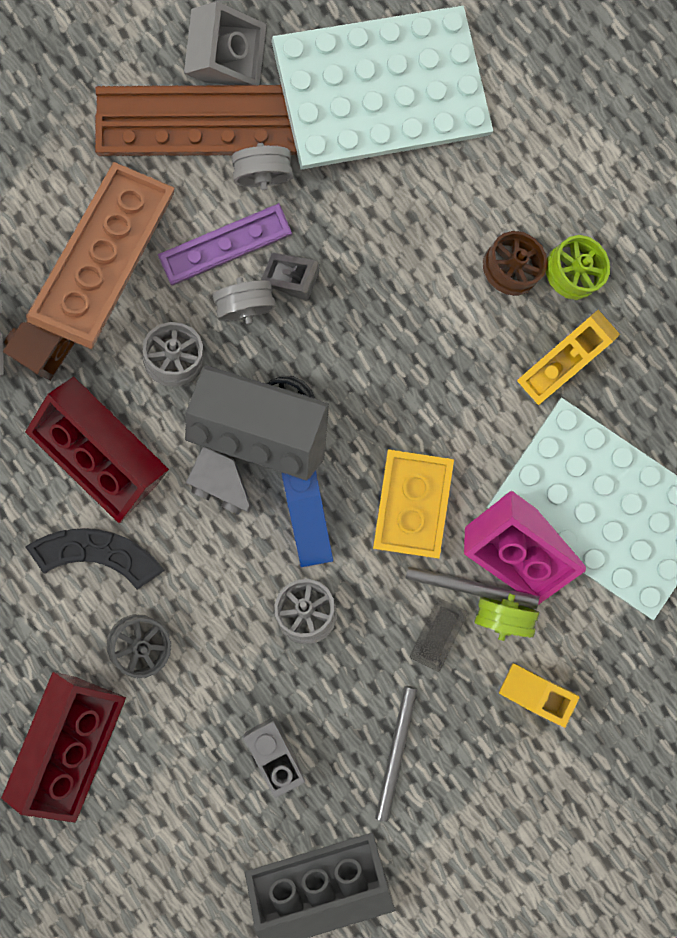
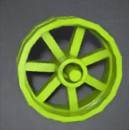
[546,235,610,300]
[474,593,540,641]

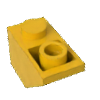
[498,663,580,728]

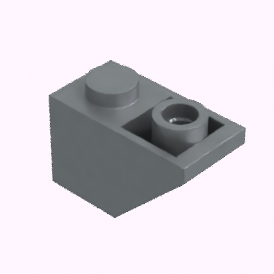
[186,447,251,515]
[243,716,305,798]

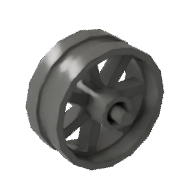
[106,614,171,678]

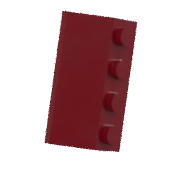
[25,376,169,524]
[1,672,126,823]

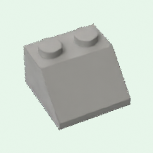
[184,1,267,85]

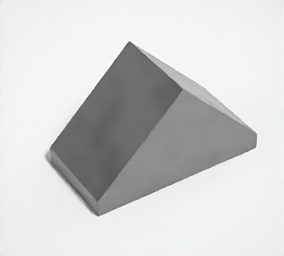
[261,253,319,302]

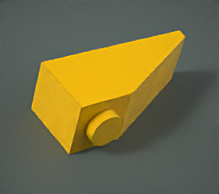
[517,310,620,405]

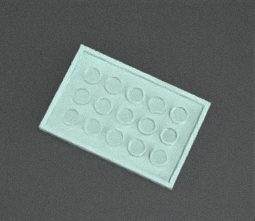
[271,5,493,170]
[486,398,677,620]

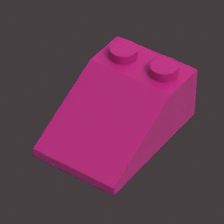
[464,490,586,605]

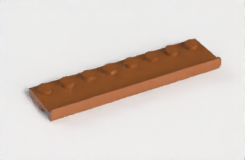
[95,85,297,156]

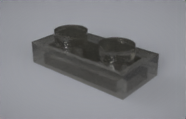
[409,597,468,672]

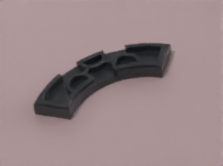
[25,528,165,590]

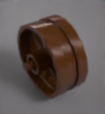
[483,231,548,296]

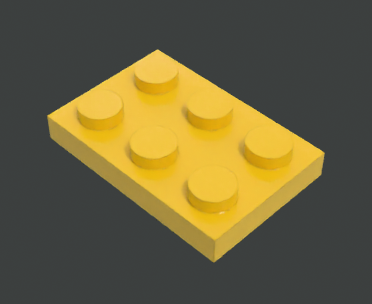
[373,449,454,559]

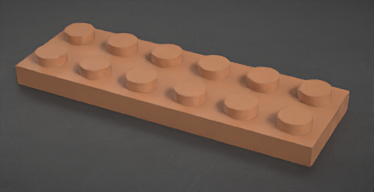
[27,162,175,349]

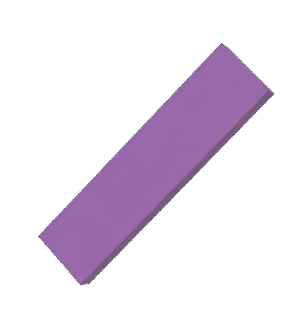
[158,203,292,286]

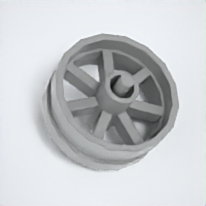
[232,143,293,191]
[212,277,276,325]
[143,322,203,387]
[274,579,337,644]

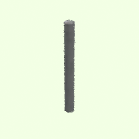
[406,566,540,609]
[375,686,417,822]

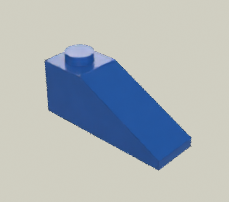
[282,470,333,568]

